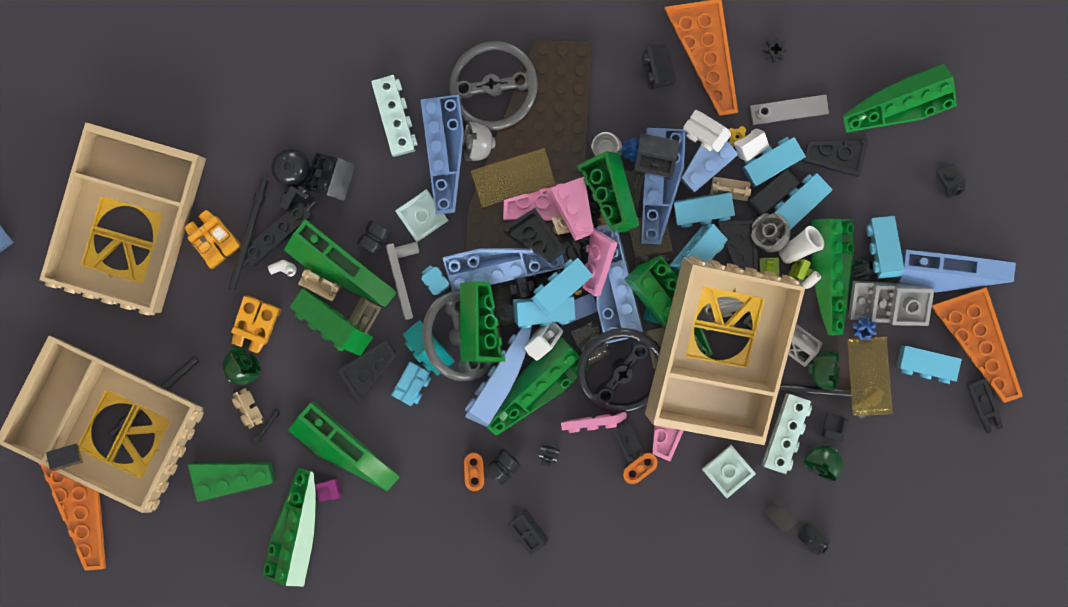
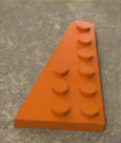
[664,0,738,116]
[932,287,1023,403]
[39,464,106,571]

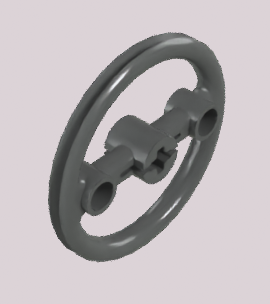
[449,41,538,130]
[422,291,501,381]

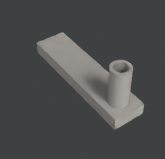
[750,95,829,125]
[385,242,419,320]

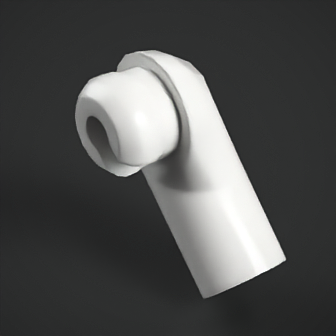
[268,260,297,277]
[797,271,821,289]

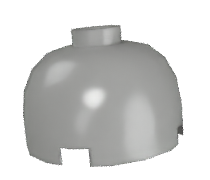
[463,122,495,161]
[751,213,791,252]

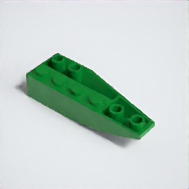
[843,64,957,133]
[284,219,397,307]
[811,219,854,335]
[625,256,713,357]
[487,336,590,436]
[288,401,400,491]
[262,468,316,587]

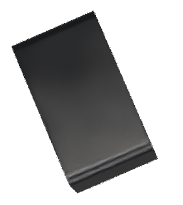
[46,444,83,471]

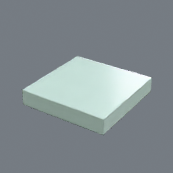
[395,189,448,242]
[702,444,756,498]

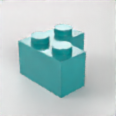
[402,320,455,376]

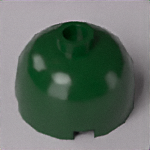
[222,346,261,385]
[808,351,840,391]
[803,445,843,481]

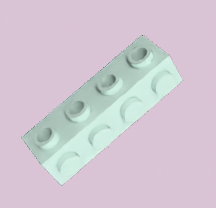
[371,75,418,157]
[762,393,812,474]

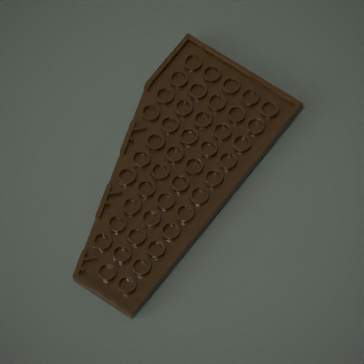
[465,39,592,271]

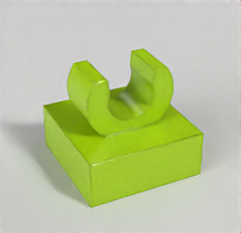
[759,258,779,276]
[789,259,813,280]

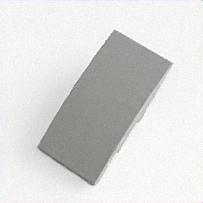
[848,281,934,326]

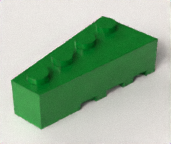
[577,151,639,233]
[460,281,506,363]
[290,288,373,356]
[188,462,276,502]

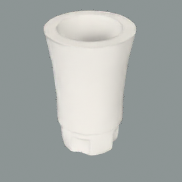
[779,226,824,264]

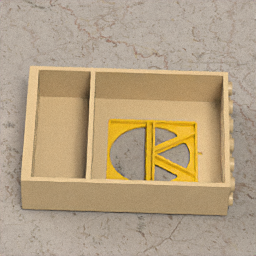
[40,122,206,316]
[645,256,805,445]
[0,336,204,513]

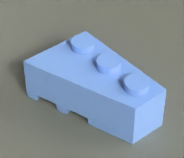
[680,141,738,194]

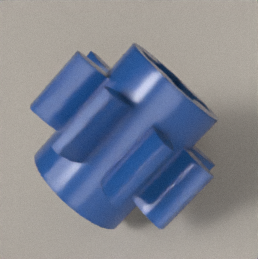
[621,137,639,162]
[853,316,877,341]

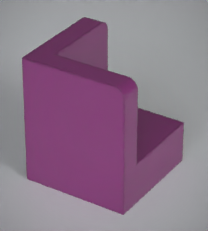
[315,478,342,502]

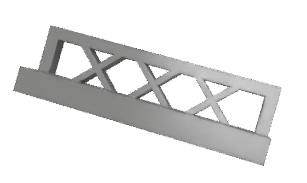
[744,314,822,367]

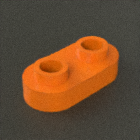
[464,452,484,491]
[623,452,658,484]

